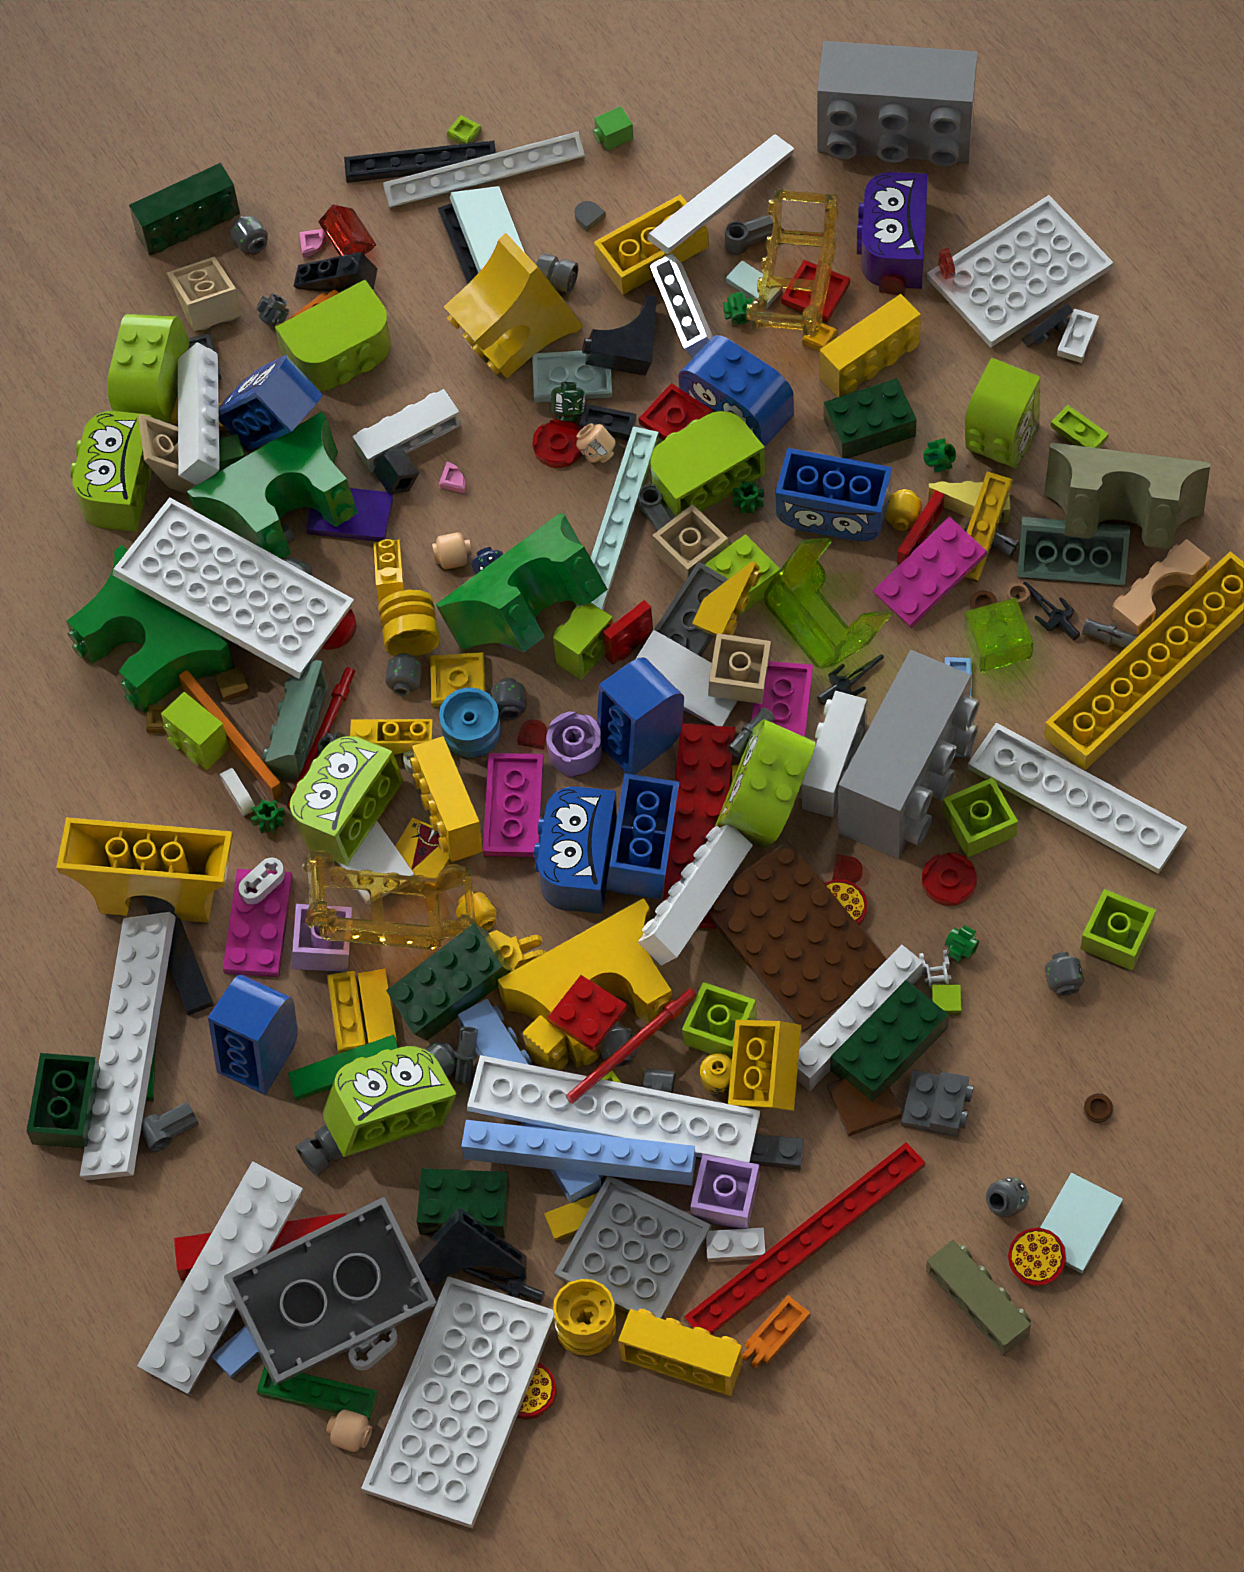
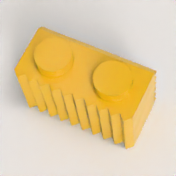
[523,1015,568,1071]

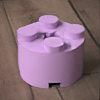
[546,712,602,777]

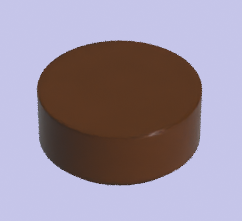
[970,590,997,618]
[1084,1093,1113,1123]

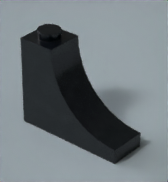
[582,295,657,376]
[415,1207,527,1285]

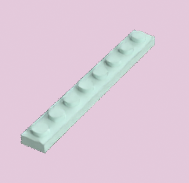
[576,426,659,610]

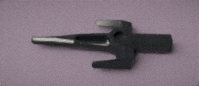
[1023,582,1081,641]
[817,654,884,705]
[463,1267,545,1303]

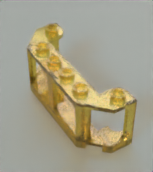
[746,189,839,336]
[302,850,476,950]

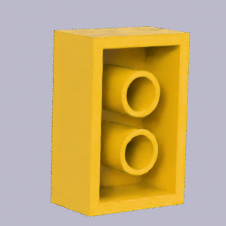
[728,1020,802,1111]

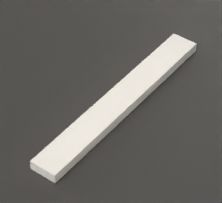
[383,132,585,208]
[647,134,794,254]

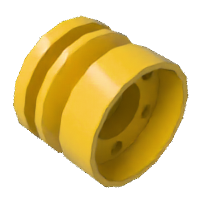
[378,590,440,657]
[553,1279,616,1356]

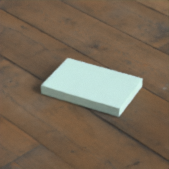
[532,351,612,402]
[1040,1173,1123,1274]

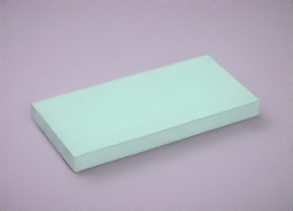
[450,186,524,273]

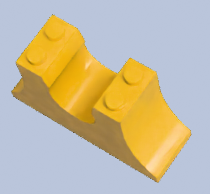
[444,233,583,379]
[56,817,233,923]
[498,898,672,1068]

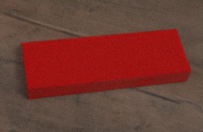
[897,490,944,565]

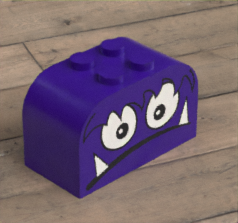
[857,172,928,289]

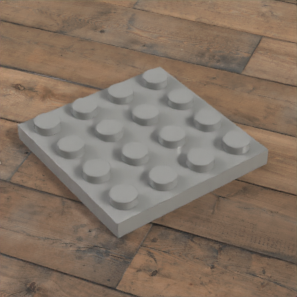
[554,1176,711,1319]

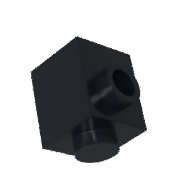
[373,450,419,494]

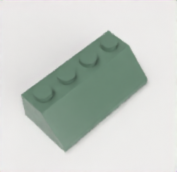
[1017,517,1130,585]
[263,660,328,780]

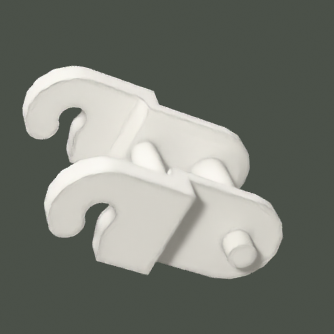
[919,950,951,987]

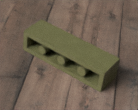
[926,1240,1031,1356]

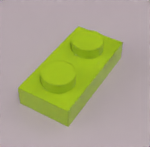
[1050,405,1109,448]

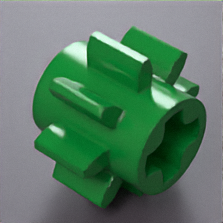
[723,292,755,325]
[923,438,956,473]
[733,481,764,514]
[251,799,285,834]
[945,925,979,962]

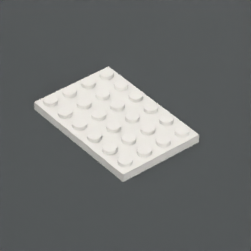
[927,195,1114,348]

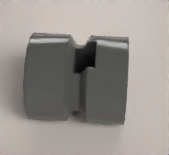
[536,253,579,295]
[295,1124,343,1176]

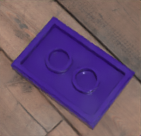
[306,488,394,542]

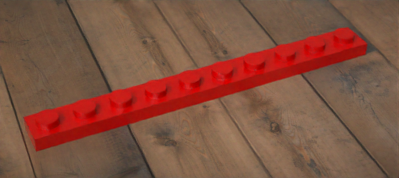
[684,1142,925,1335]

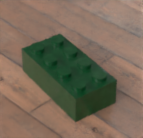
[129,162,240,256]
[386,923,513,1041]
[830,980,949,1102]

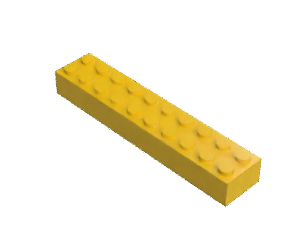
[1044,551,1244,771]

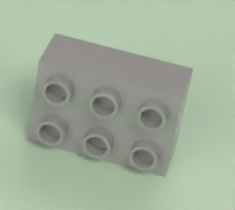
[817,41,977,166]
[838,650,980,859]
[224,1197,436,1386]

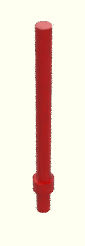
[286,667,355,811]
[565,988,697,1104]

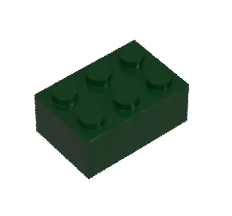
[823,378,917,459]
[26,1053,100,1148]
[417,1168,510,1238]

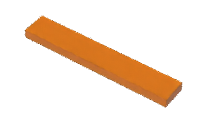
[179,670,282,800]

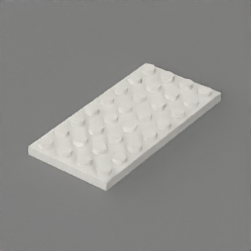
[113,497,354,679]
[361,1277,555,1529]

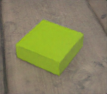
[446,115,482,144]
[932,985,961,1015]

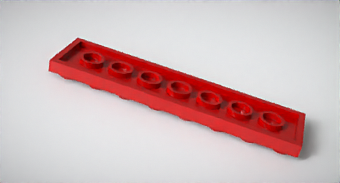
[663,723,735,929]

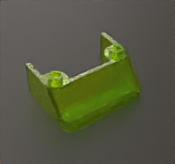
[764,538,891,669]

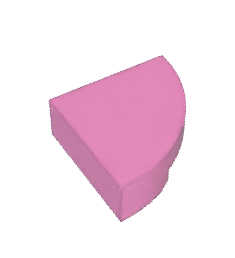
[299,229,326,258]
[439,462,466,494]

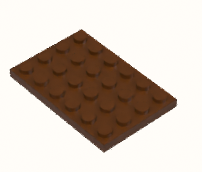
[706,840,887,1033]

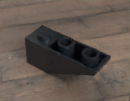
[294,252,378,293]

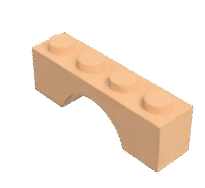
[1112,539,1211,635]

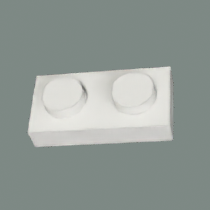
[1057,309,1099,363]
[706,1227,765,1262]

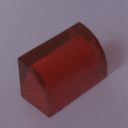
[318,204,376,256]

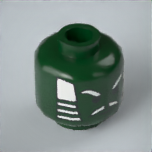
[550,382,585,421]

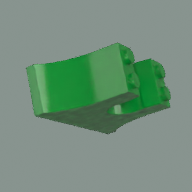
[187,412,358,559]
[435,513,608,652]
[66,545,234,713]

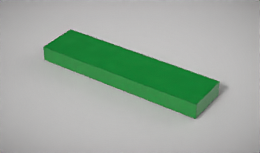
[288,1034,399,1101]
[256,1365,378,1421]

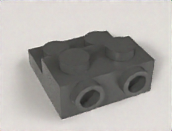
[901,1070,974,1137]

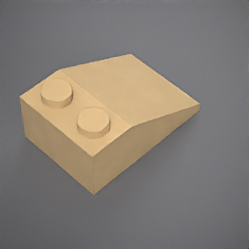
[167,257,243,332]
[138,414,196,494]

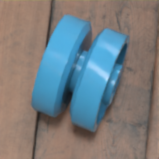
[439,687,501,758]

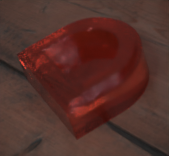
[938,248,956,280]
[879,273,906,296]
[517,719,547,749]
[832,854,863,884]

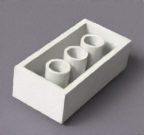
[798,691,867,818]

